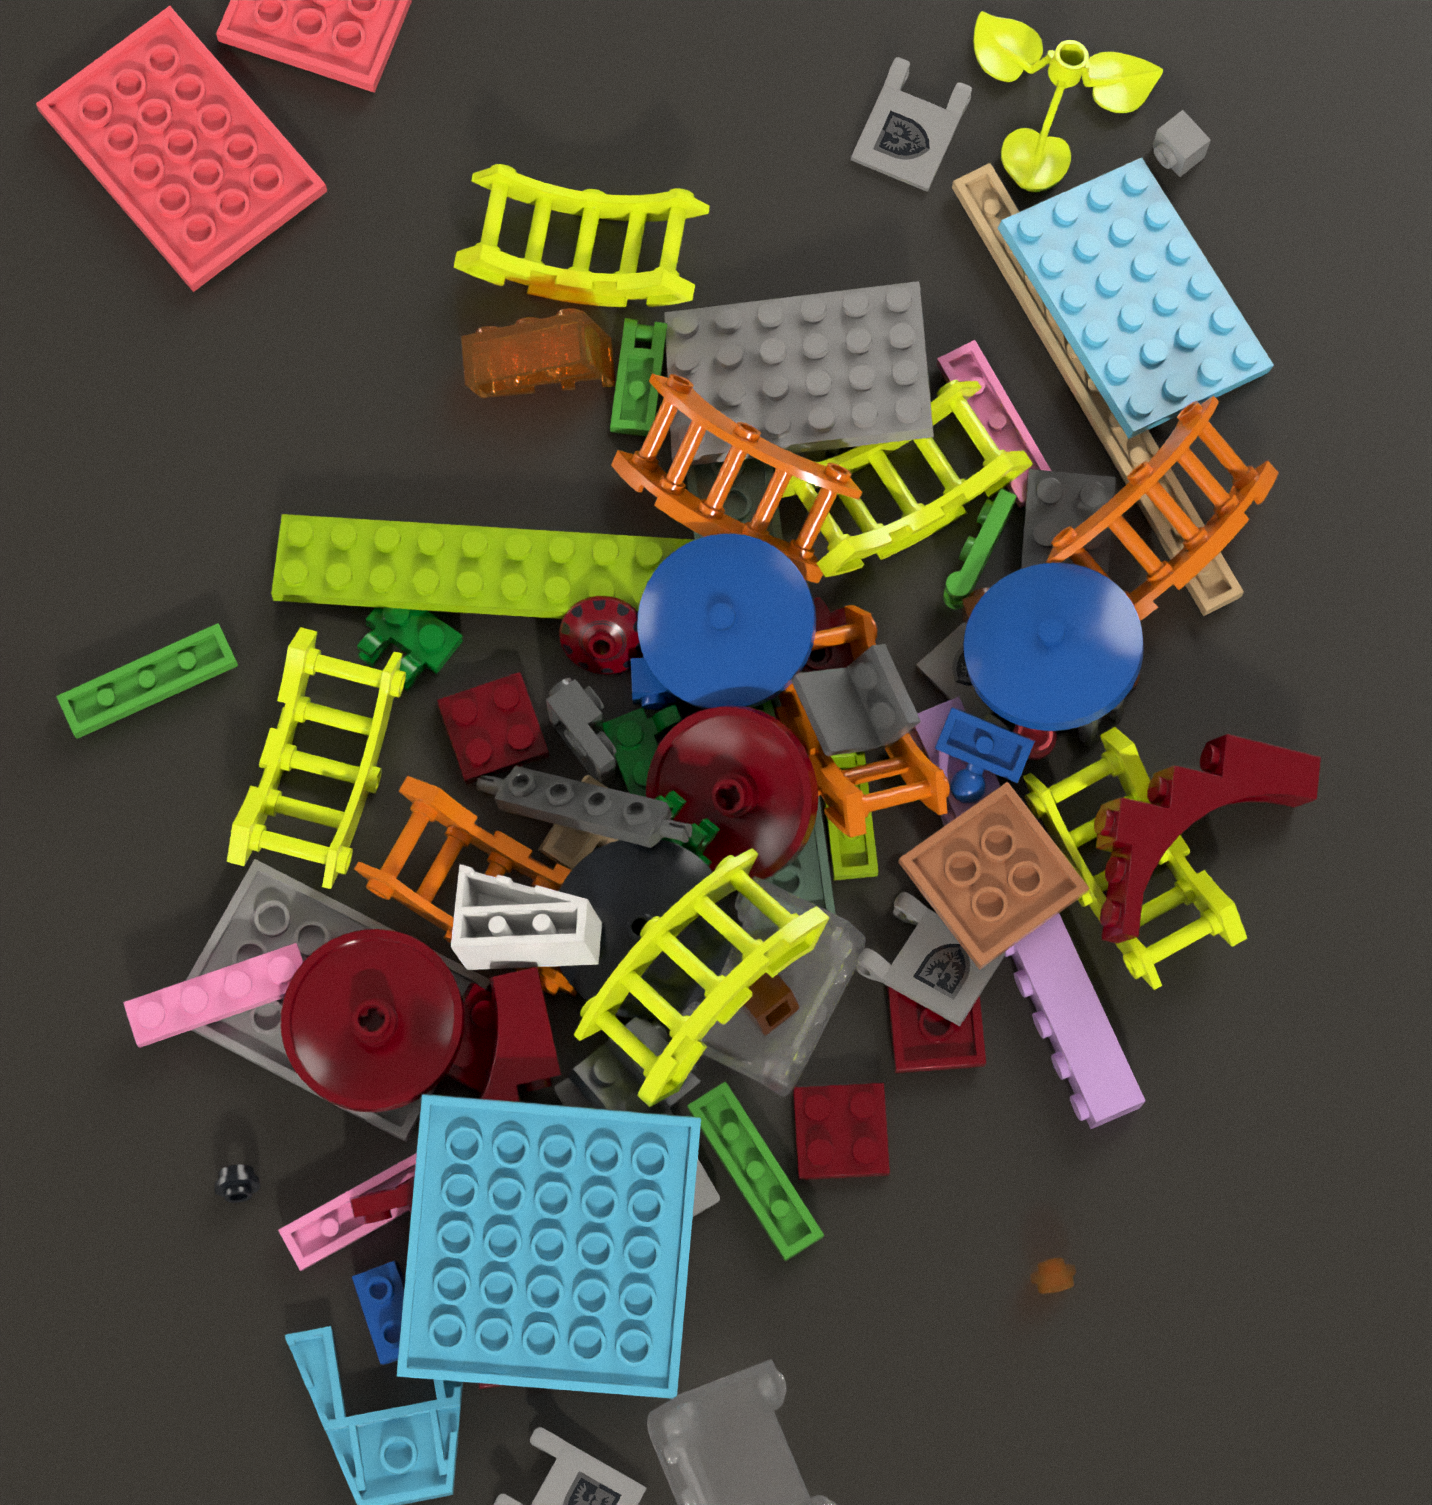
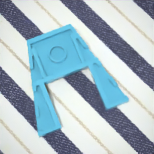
[285,1326,463,1505]

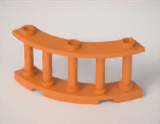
[611,374,862,584]
[1046,396,1279,621]
[774,605,950,838]
[354,776,577,997]

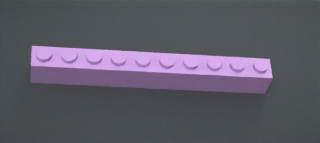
[908,697,1145,1129]

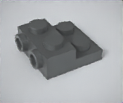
[546,677,617,787]
[567,1017,701,1114]

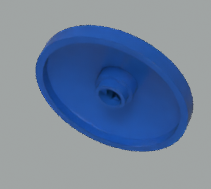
[637,534,816,710]
[964,563,1144,731]

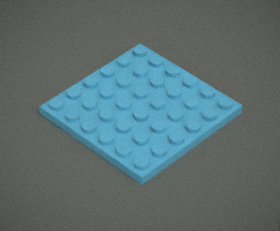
[397,1094,701,1399]

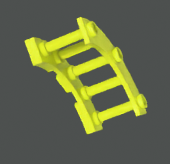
[454,164,710,307]
[782,380,1033,577]
[227,627,406,889]
[1023,727,1247,990]
[574,848,830,1107]

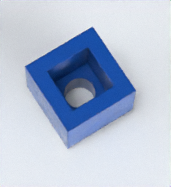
[631,658,676,710]

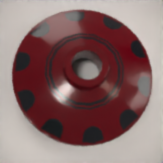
[560,596,643,674]

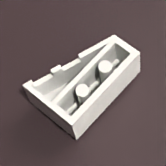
[451,864,602,970]

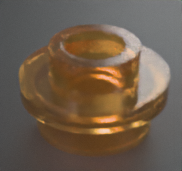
[1030,1258,1076,1294]

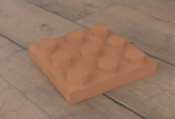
[899,782,1090,970]

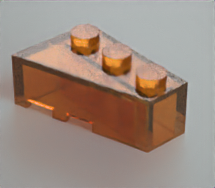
[461,308,616,398]

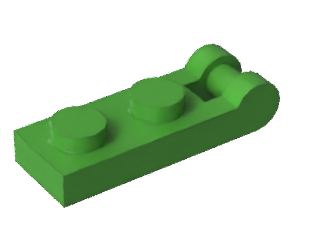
[610,318,668,436]
[943,489,1017,609]

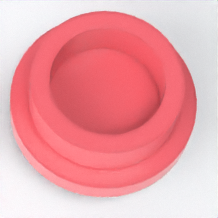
[1013,724,1056,760]

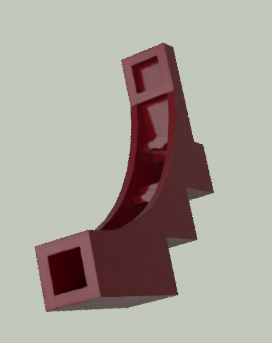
[1094,734,1321,943]
[349,967,561,1224]

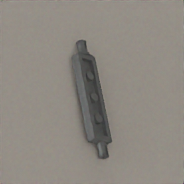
[477,766,692,848]

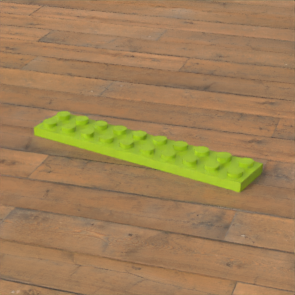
[271,514,694,619]

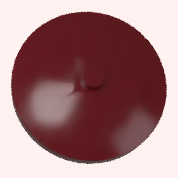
[646,706,818,882]
[280,929,465,1112]

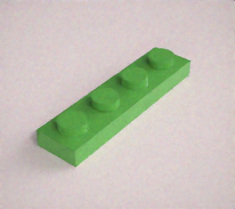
[56,623,238,739]
[687,1081,824,1261]

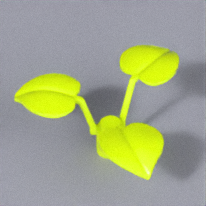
[973,11,1163,192]

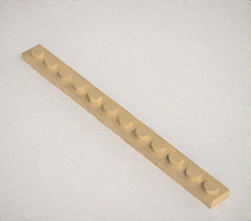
[952,163,1244,616]

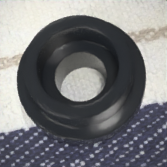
[214,1165,261,1203]

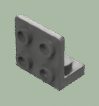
[791,644,921,756]

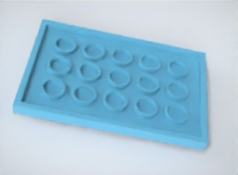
[998,158,1274,439]

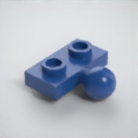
[935,707,1035,804]
[352,1261,405,1365]

